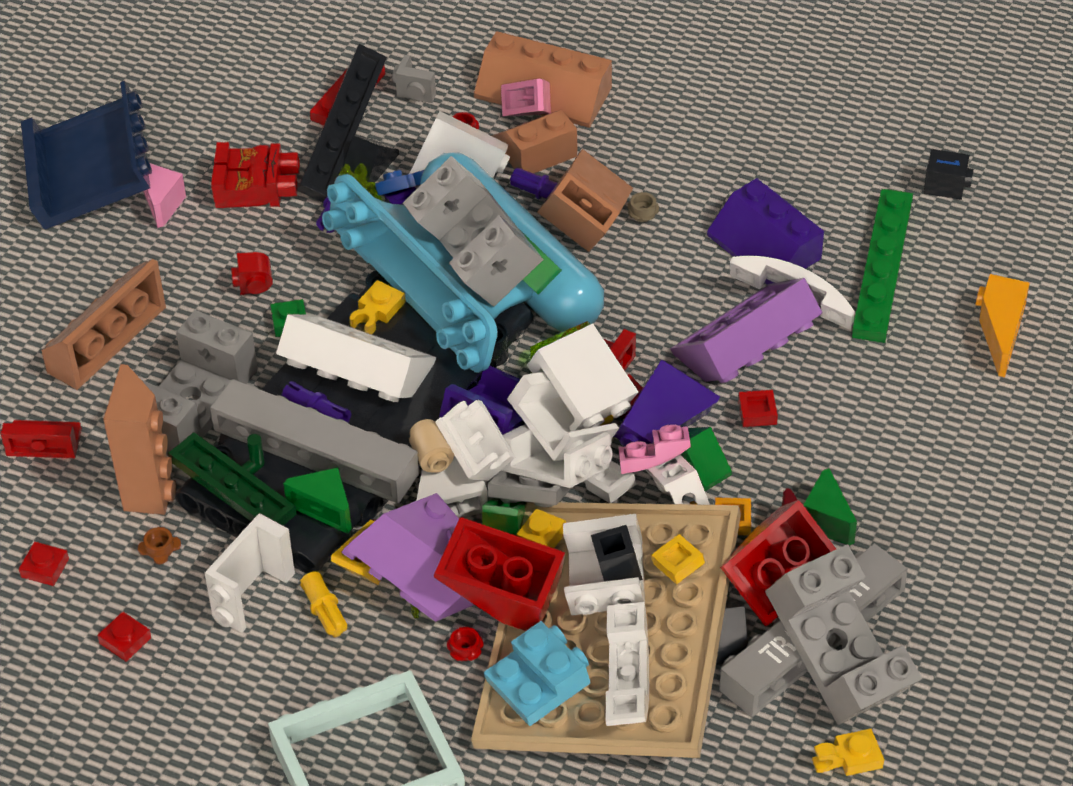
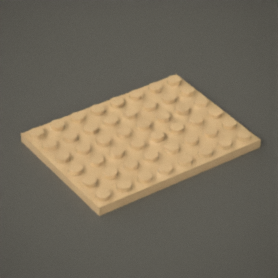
[471,502,741,758]

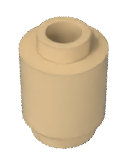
[409,419,454,473]

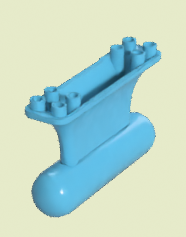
[322,152,604,373]

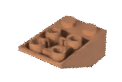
[537,149,633,252]

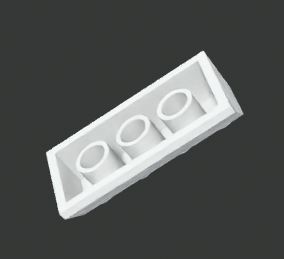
[276,314,436,402]

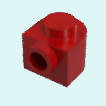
[231,252,273,295]

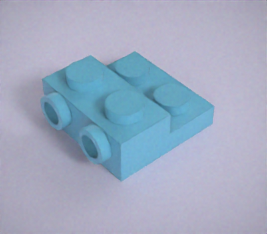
[484,621,591,726]

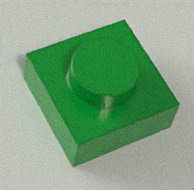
[270,299,306,337]

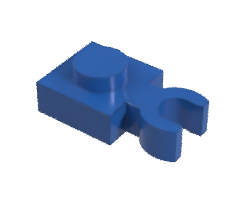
[375,170,424,196]

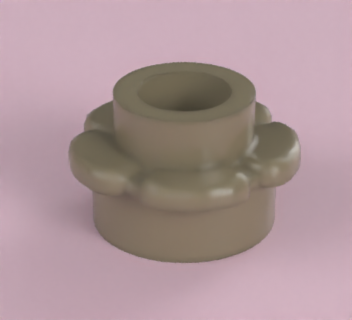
[627,192,659,222]

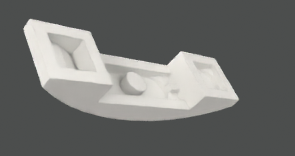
[730,256,855,330]
[606,602,649,726]

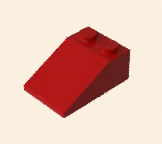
[720,500,836,626]
[434,517,565,631]

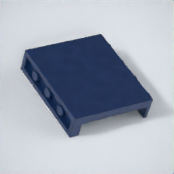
[21,81,152,230]

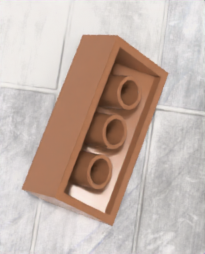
[474,31,612,128]
[41,259,166,390]
[103,364,176,515]

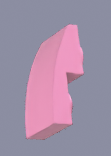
[618,425,691,474]

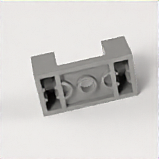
[403,156,544,307]
[142,310,258,456]
[765,544,922,725]

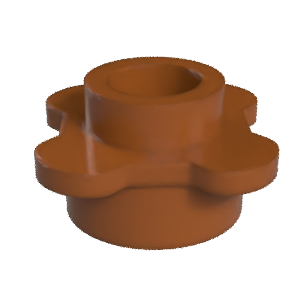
[138,527,181,564]

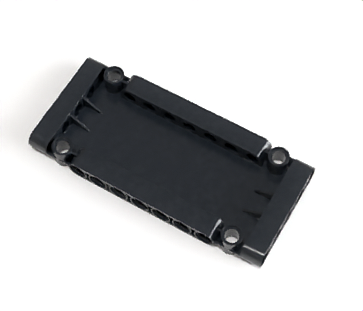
[175,270,533,574]

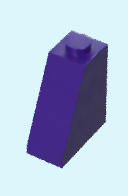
[614,359,720,447]

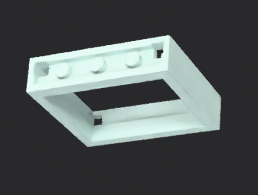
[268,670,465,786]

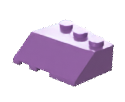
[342,493,474,622]

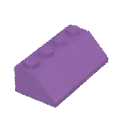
[670,278,822,383]

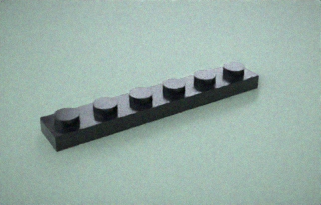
[297,44,387,203]

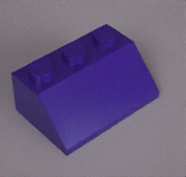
[707,178,824,285]

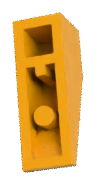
[976,274,1030,377]

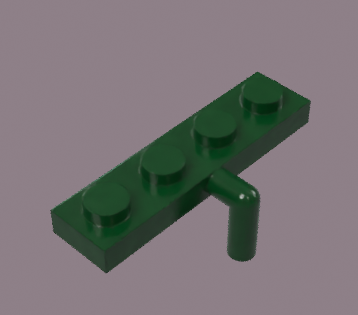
[168,432,296,526]

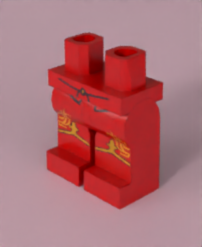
[211,142,300,208]

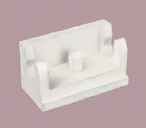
[435,400,516,481]
[645,455,710,505]

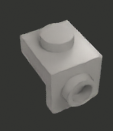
[392,55,436,103]

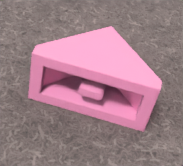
[501,79,551,116]
[143,164,186,228]

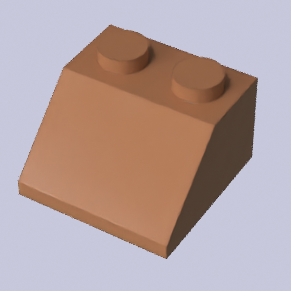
[492,110,577,173]

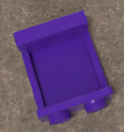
[439,366,525,435]

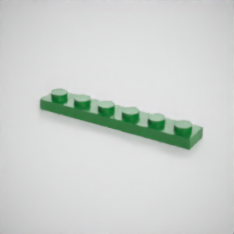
[852,188,913,343]

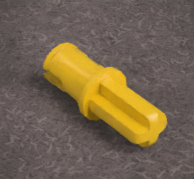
[300,571,347,638]

